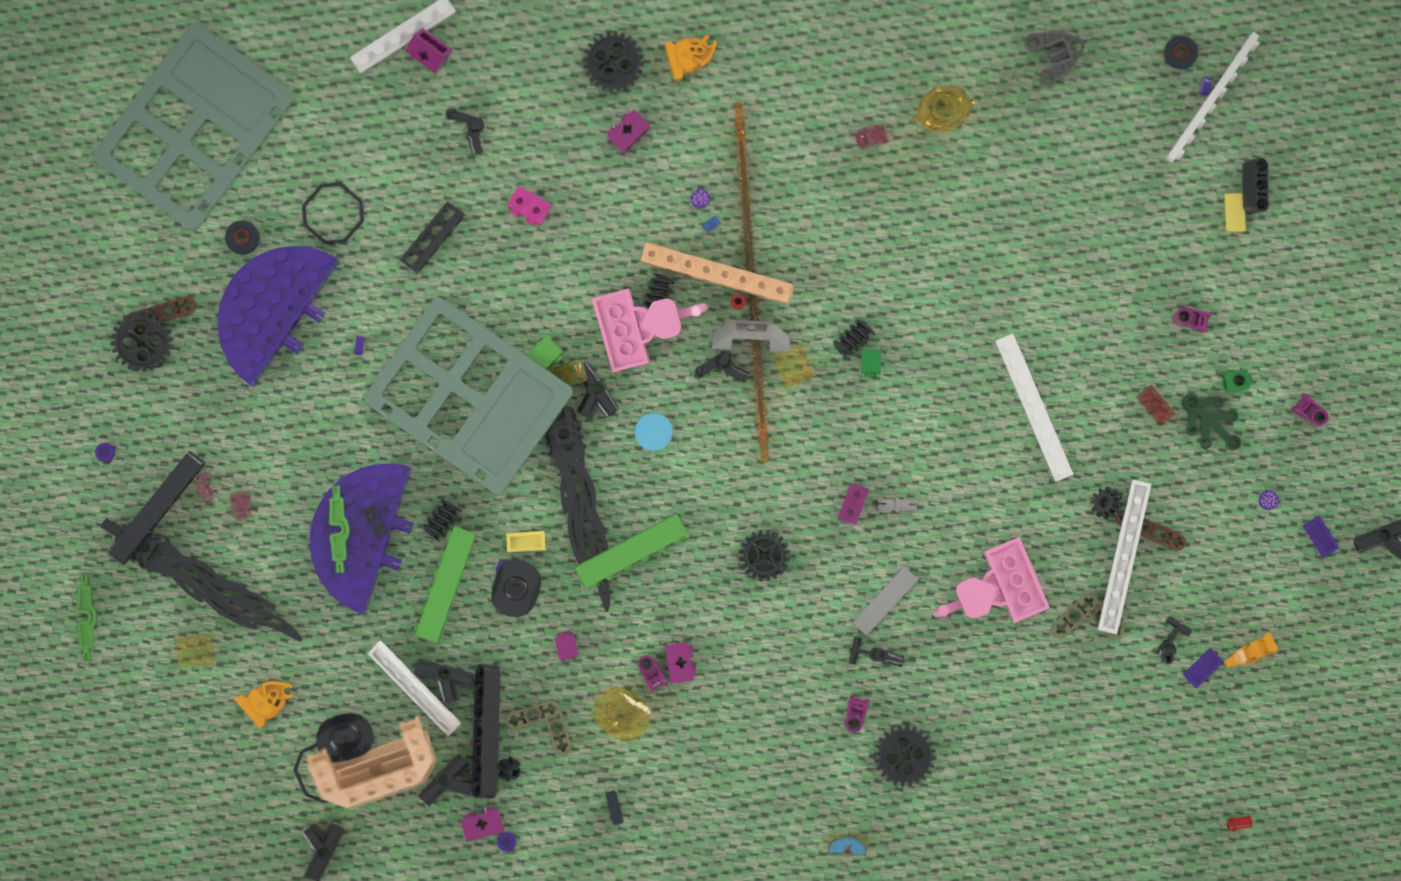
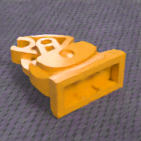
[665,35,717,82]
[1224,632,1278,668]
[234,681,293,729]

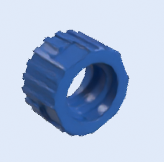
[702,216,721,233]

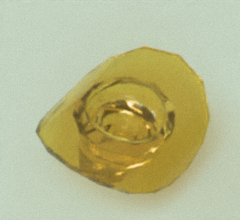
[593,687,650,742]

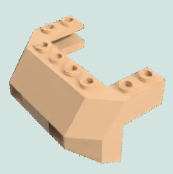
[307,717,437,810]

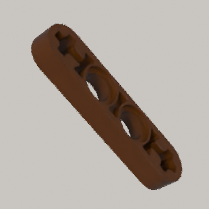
[123,296,197,331]
[1115,510,1186,551]

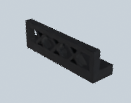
[400,201,465,275]

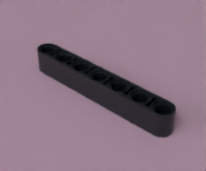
[108,451,206,566]
[472,664,501,799]

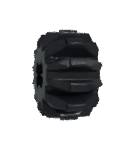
[1090,487,1124,520]

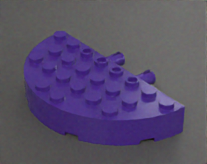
[218,246,340,388]
[309,464,414,615]

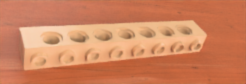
[641,243,794,305]

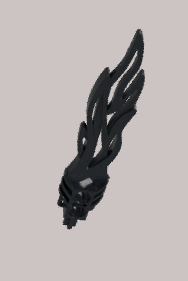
[544,405,610,612]
[101,518,302,641]

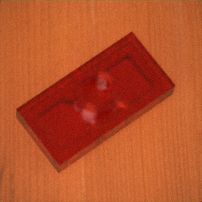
[1136,385,1175,426]

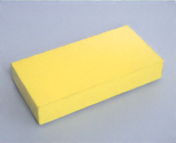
[1224,193,1246,232]
[506,531,546,553]

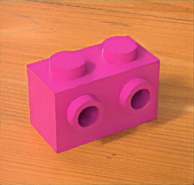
[507,186,552,227]

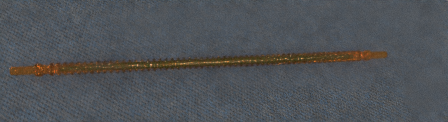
[734,102,769,462]

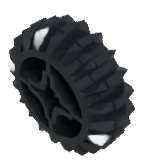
[739,530,790,582]

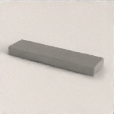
[853,566,918,636]

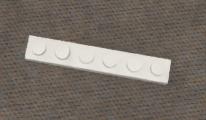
[350,0,456,74]
[368,640,461,736]

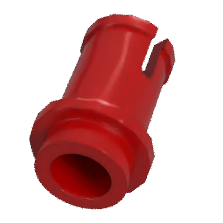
[730,294,746,310]
[1227,815,1252,832]

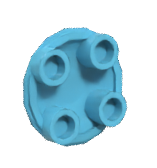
[635,413,673,451]

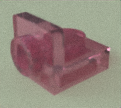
[856,124,888,150]
[194,472,215,503]
[230,491,252,519]

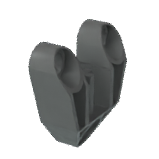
[1024,31,1085,87]

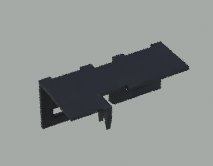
[362,503,389,539]

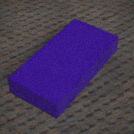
[1302,515,1339,558]
[1182,648,1224,688]

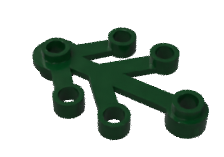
[1182,393,1242,451]

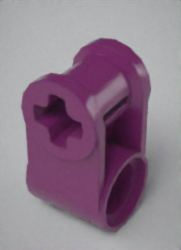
[1173,307,1212,333]
[1291,393,1329,428]
[638,655,668,693]
[844,695,869,733]

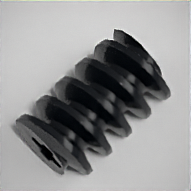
[643,273,675,309]
[833,319,875,360]
[422,499,463,542]

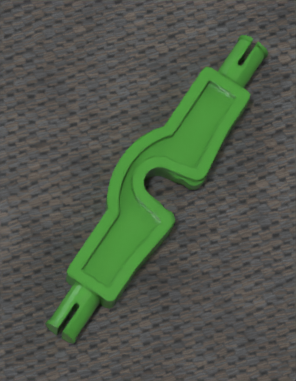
[329,486,350,573]
[76,574,97,661]

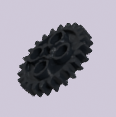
[583,31,644,93]
[110,310,174,372]
[873,725,936,787]

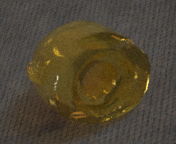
[912,86,975,133]

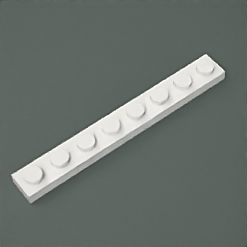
[1166,32,1259,163]
[995,334,1073,482]
[1097,480,1151,634]

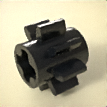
[498,756,521,782]

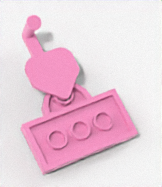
[592,288,707,372]
[933,537,1050,623]

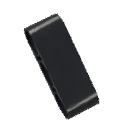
[1242,157,1269,215]

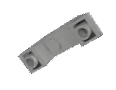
[712,320,789,352]

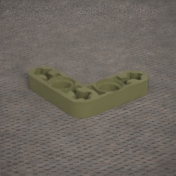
[1052,594,1124,639]
[506,701,571,755]

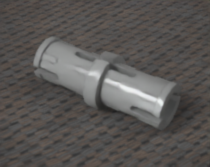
[878,497,917,513]

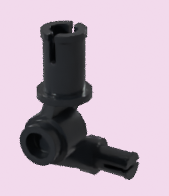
[445,108,485,155]
[694,351,750,383]
[1157,615,1192,664]
[848,637,905,668]

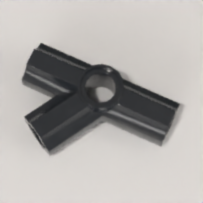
[577,361,620,419]
[1352,519,1401,560]
[414,658,475,704]
[417,754,472,807]
[302,822,345,881]

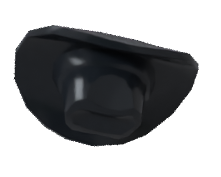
[491,560,541,617]
[316,713,374,763]

